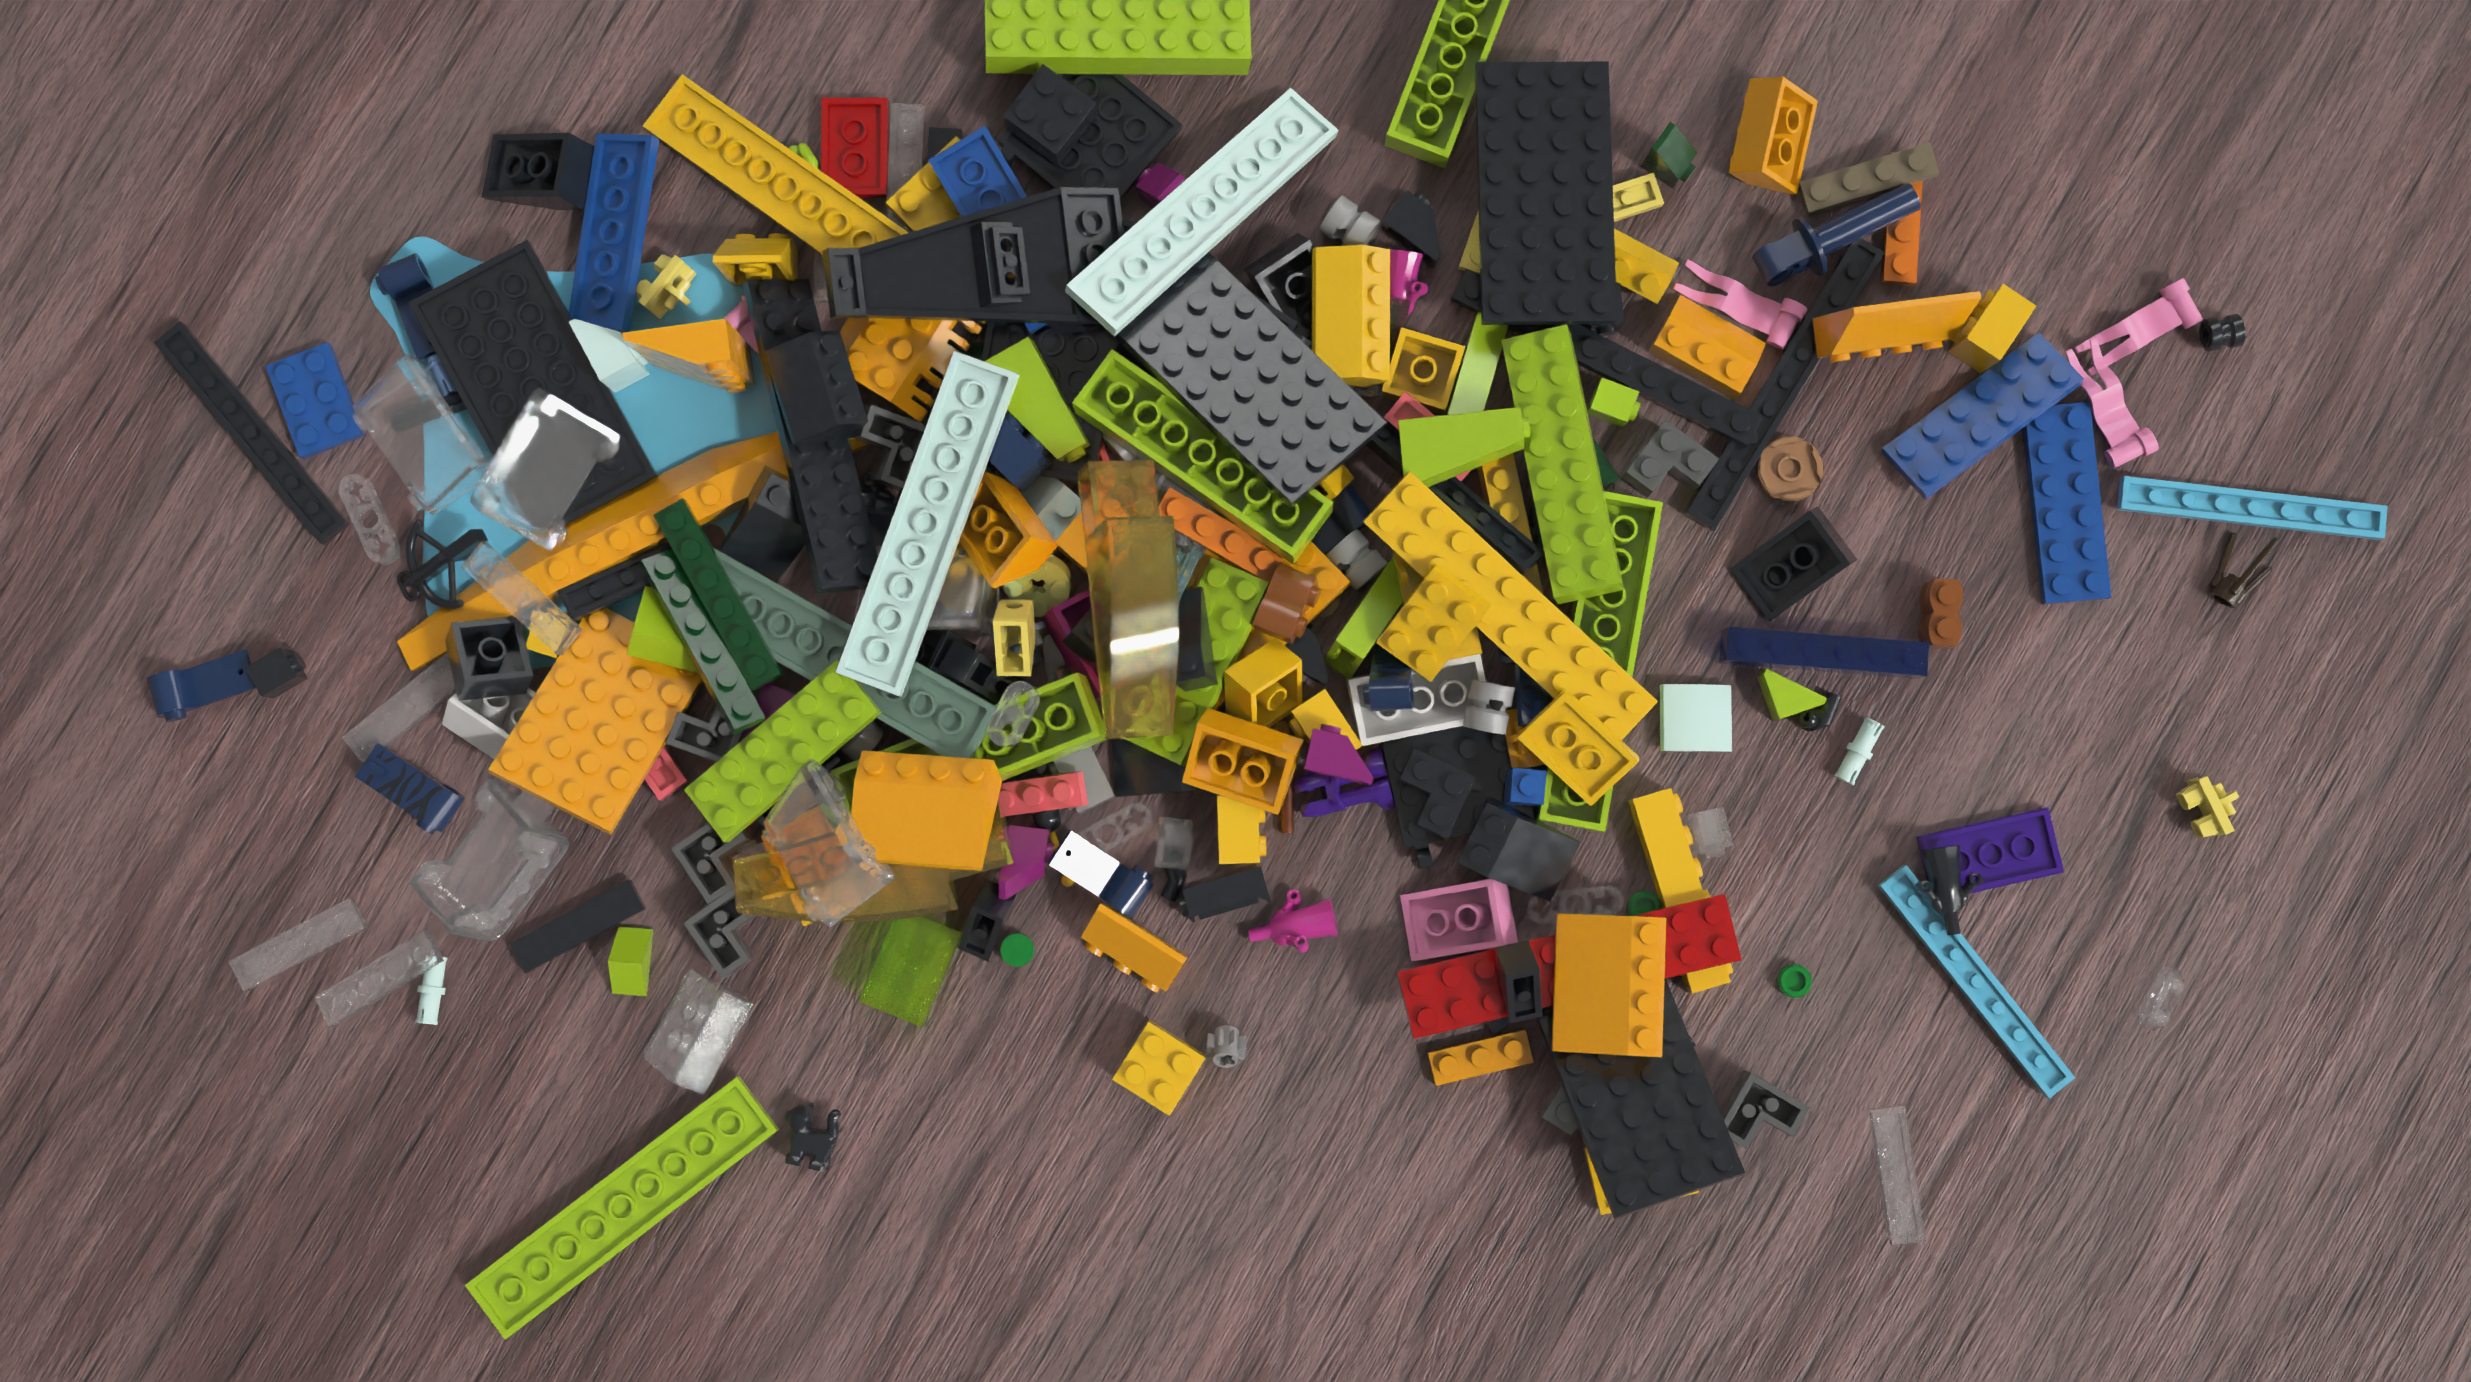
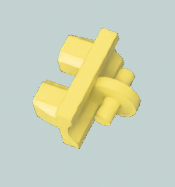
[636,254,697,319]
[2176,776,2239,838]

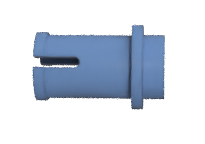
[426,354,457,397]

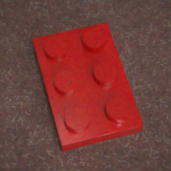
[821,98,889,198]

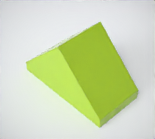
[1757,669,1827,721]
[608,927,653,996]

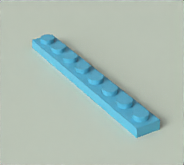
[2117,476,2388,540]
[1877,865,2075,1099]

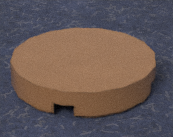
[1756,436,1823,502]

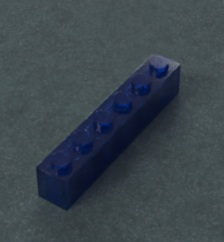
[1719,627,1929,679]

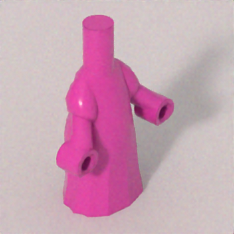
[1390,249,1428,339]
[1248,889,1338,953]

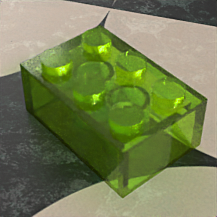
[859,907,964,1027]

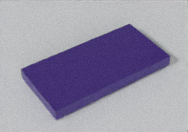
[1916,807,2064,894]

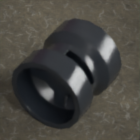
[2199,314,2245,352]

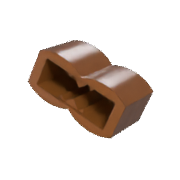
[1253,563,1321,644]
[1918,578,1963,650]

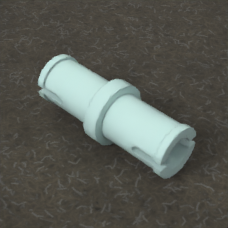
[1834,717,1885,786]
[415,955,447,1025]

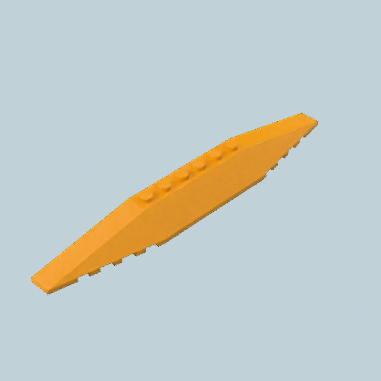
[397,431,869,671]

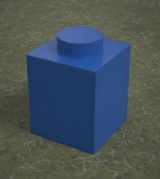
[1504,768,1546,807]

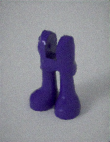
[1293,747,1395,817]

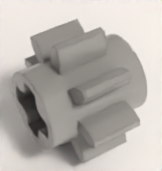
[1206,1025,1247,1068]

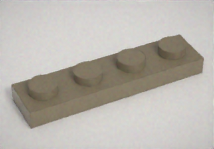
[1799,142,1939,216]

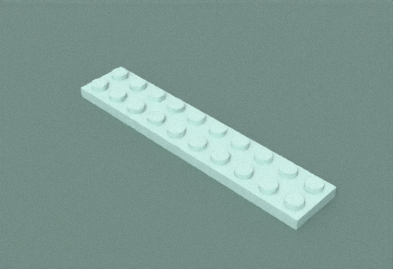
[1065,88,1339,336]
[836,351,1020,696]

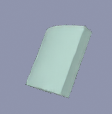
[1660,684,1732,752]

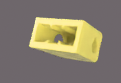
[993,600,1035,676]

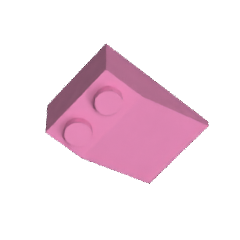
[1400,879,1518,961]

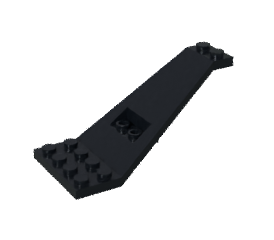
[822,187,1124,324]

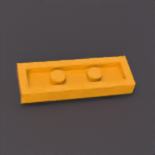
[1427,1029,1534,1086]

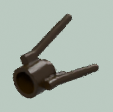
[2209,533,2279,608]

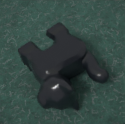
[785,1103,841,1172]

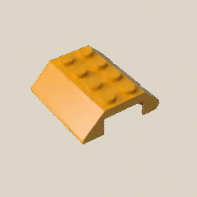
[840,318,986,423]

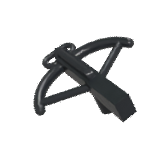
[397,519,488,609]

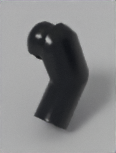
[1798,692,1842,732]
[1158,851,1187,902]

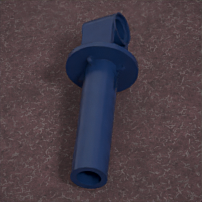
[1752,183,1921,287]

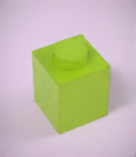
[1587,378,1641,428]

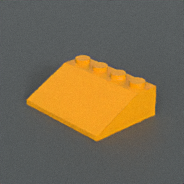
[1812,291,1981,363]
[622,319,755,393]
[847,751,1002,871]
[1552,914,1666,1057]

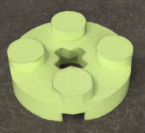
[1003,554,1071,617]

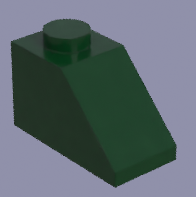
[1641,121,1697,188]

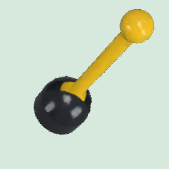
[1032,809,1074,887]

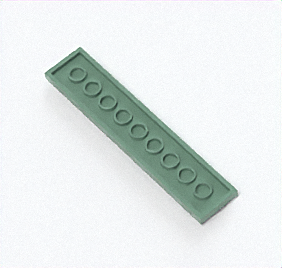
[695,548,1000,758]

